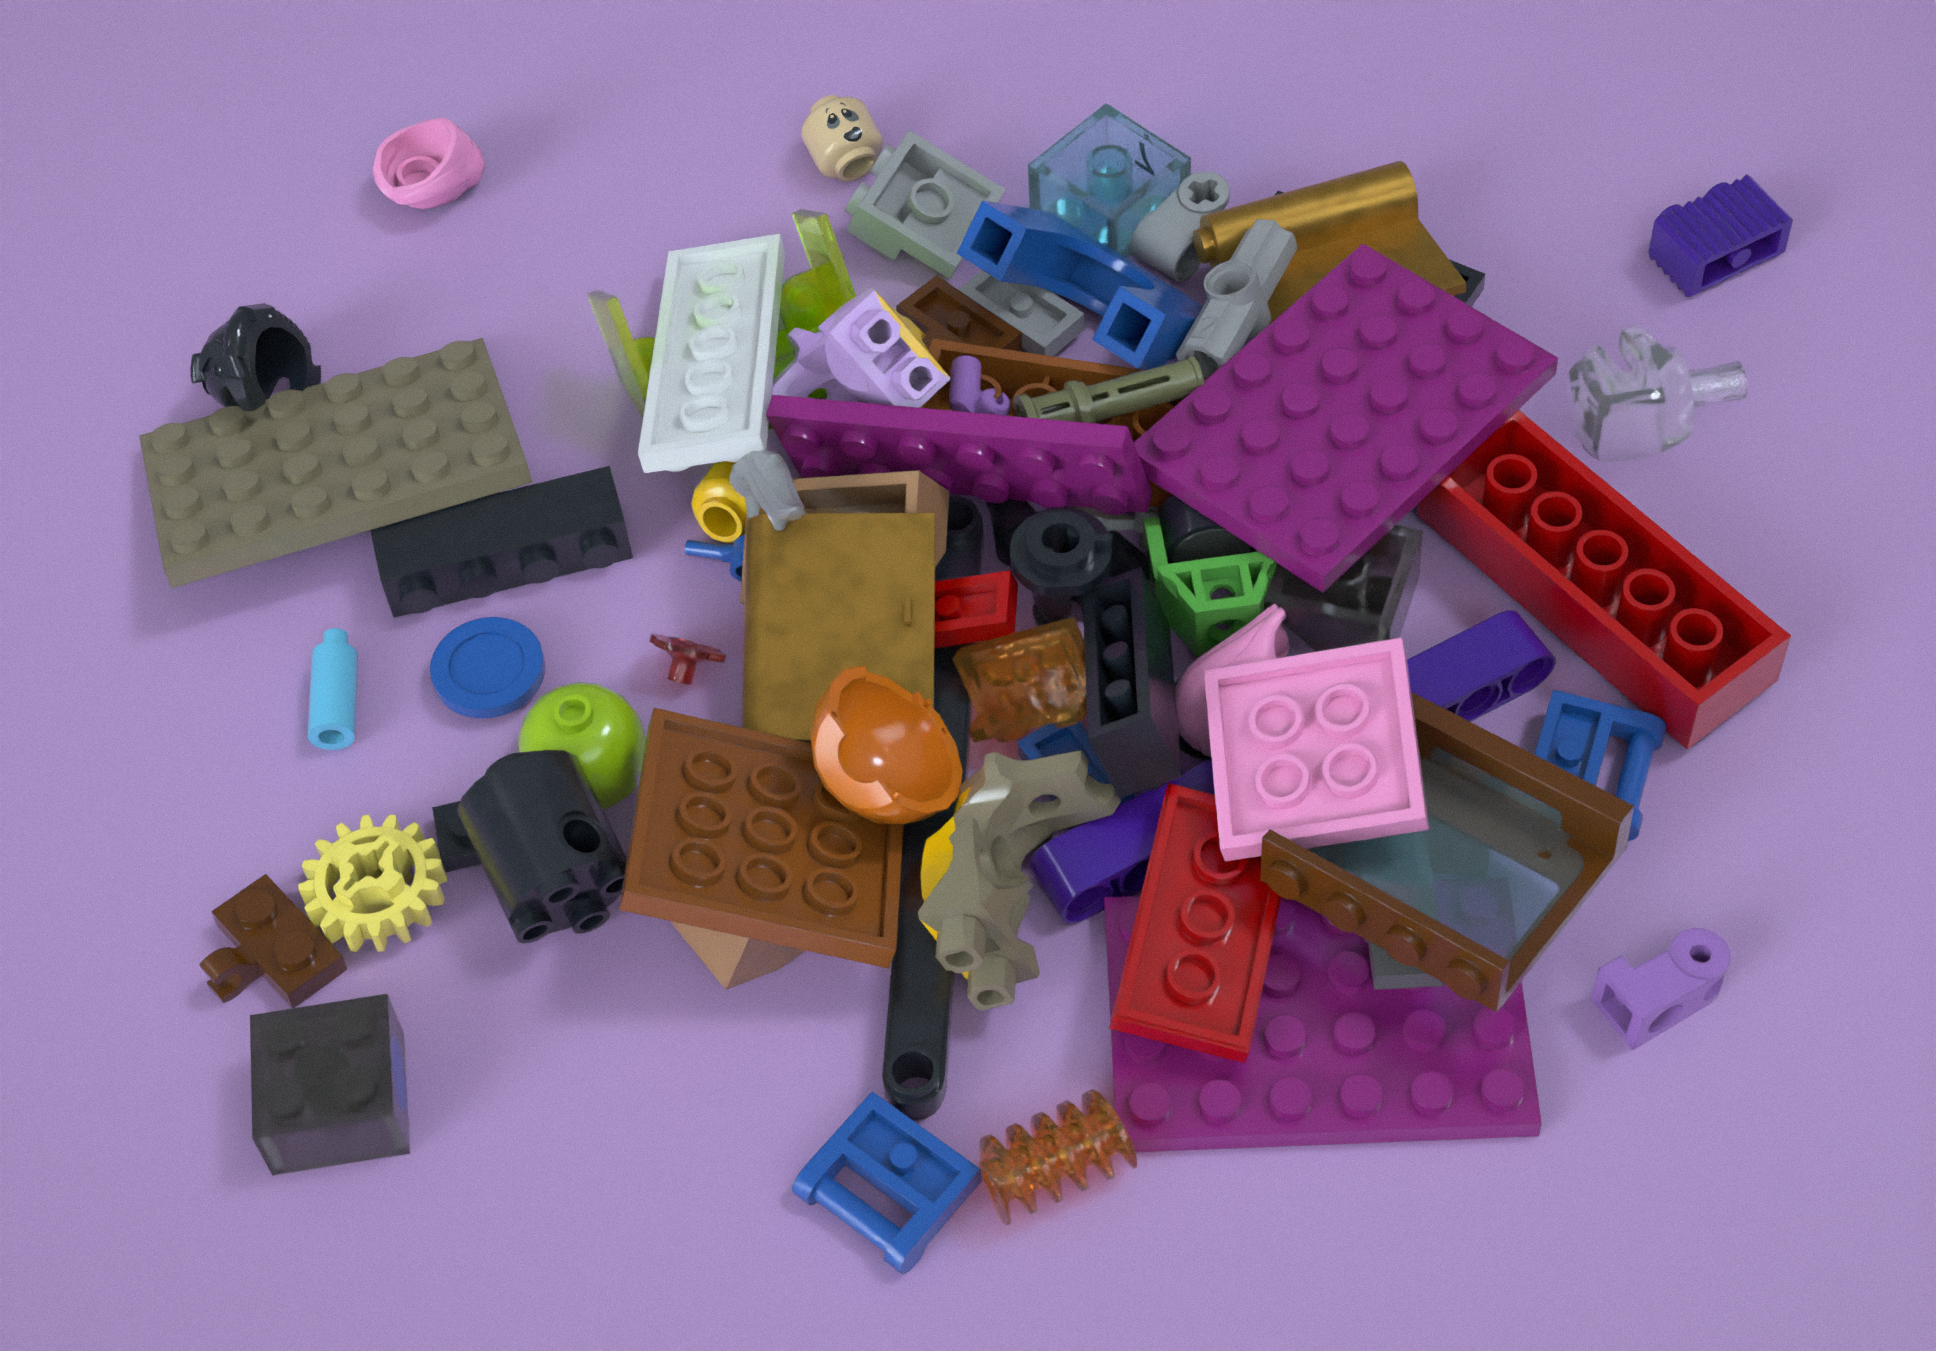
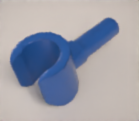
[685,535,745,581]

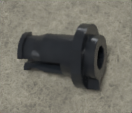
[1010,507,1113,639]

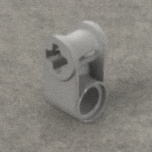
[1130,172,1230,283]

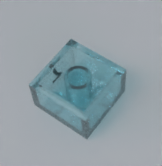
[1028,103,1191,258]

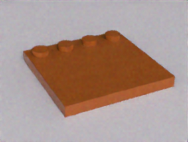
[619,708,904,969]

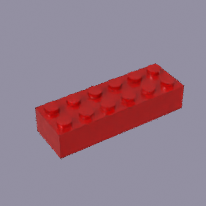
[1417,410,1791,750]

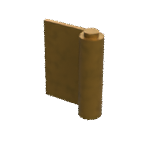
[1193,161,1466,325]
[742,507,935,742]

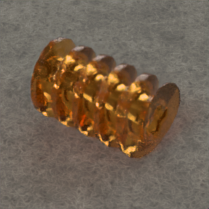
[979,1089,1137,1226]

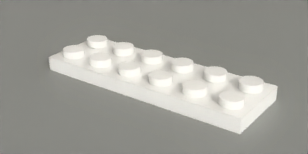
[638,234,785,473]

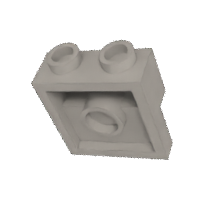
[845,130,1006,279]

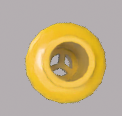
[691,461,747,544]

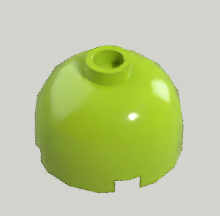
[518,682,646,809]

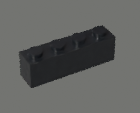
[370,466,633,618]
[1082,567,1182,799]

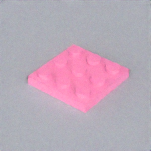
[1203,638,1429,861]

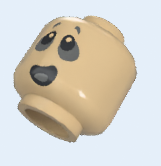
[801,95,884,182]

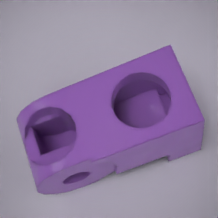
[1590,928,1731,1050]

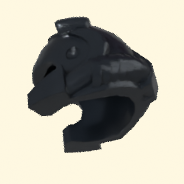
[190,303,321,411]

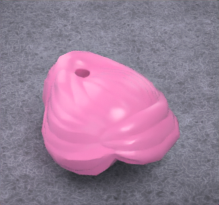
[372,118,485,209]

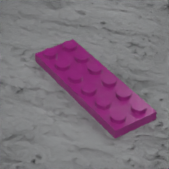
[766,395,1152,515]

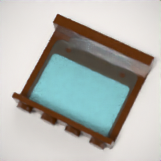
[1260,692,1634,1012]

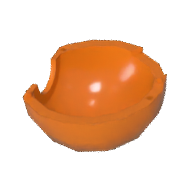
[810,666,963,824]

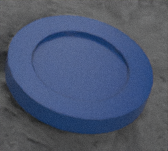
[430,617,545,719]

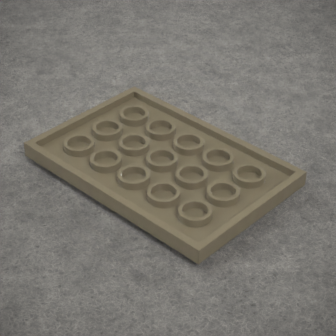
[139,337,533,588]

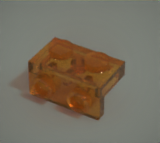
[952,617,1087,743]

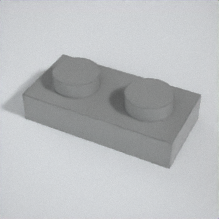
[959,270,1085,356]

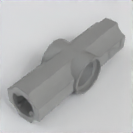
[1176,219,1298,379]

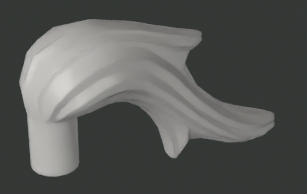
[729,450,806,531]

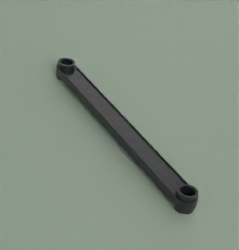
[882,496,984,1120]

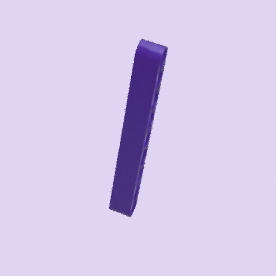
[1028,610,1556,924]

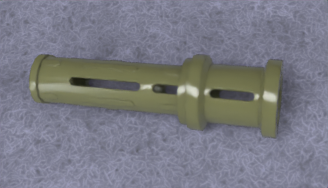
[1014,356,1204,424]

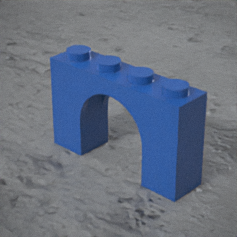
[956,200,1203,370]

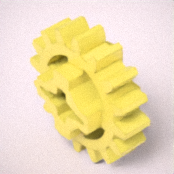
[298,814,448,952]

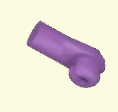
[949,356,1011,416]

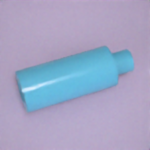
[308,628,358,750]

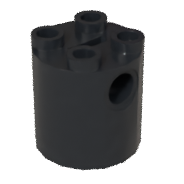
[457,750,627,944]

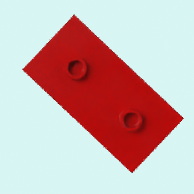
[1109,783,1282,1063]

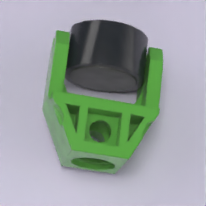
[1142,495,1280,657]

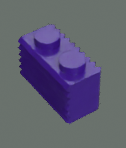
[1648,174,1793,297]

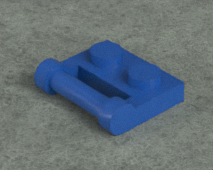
[1534,690,1667,841]
[792,1091,982,1274]

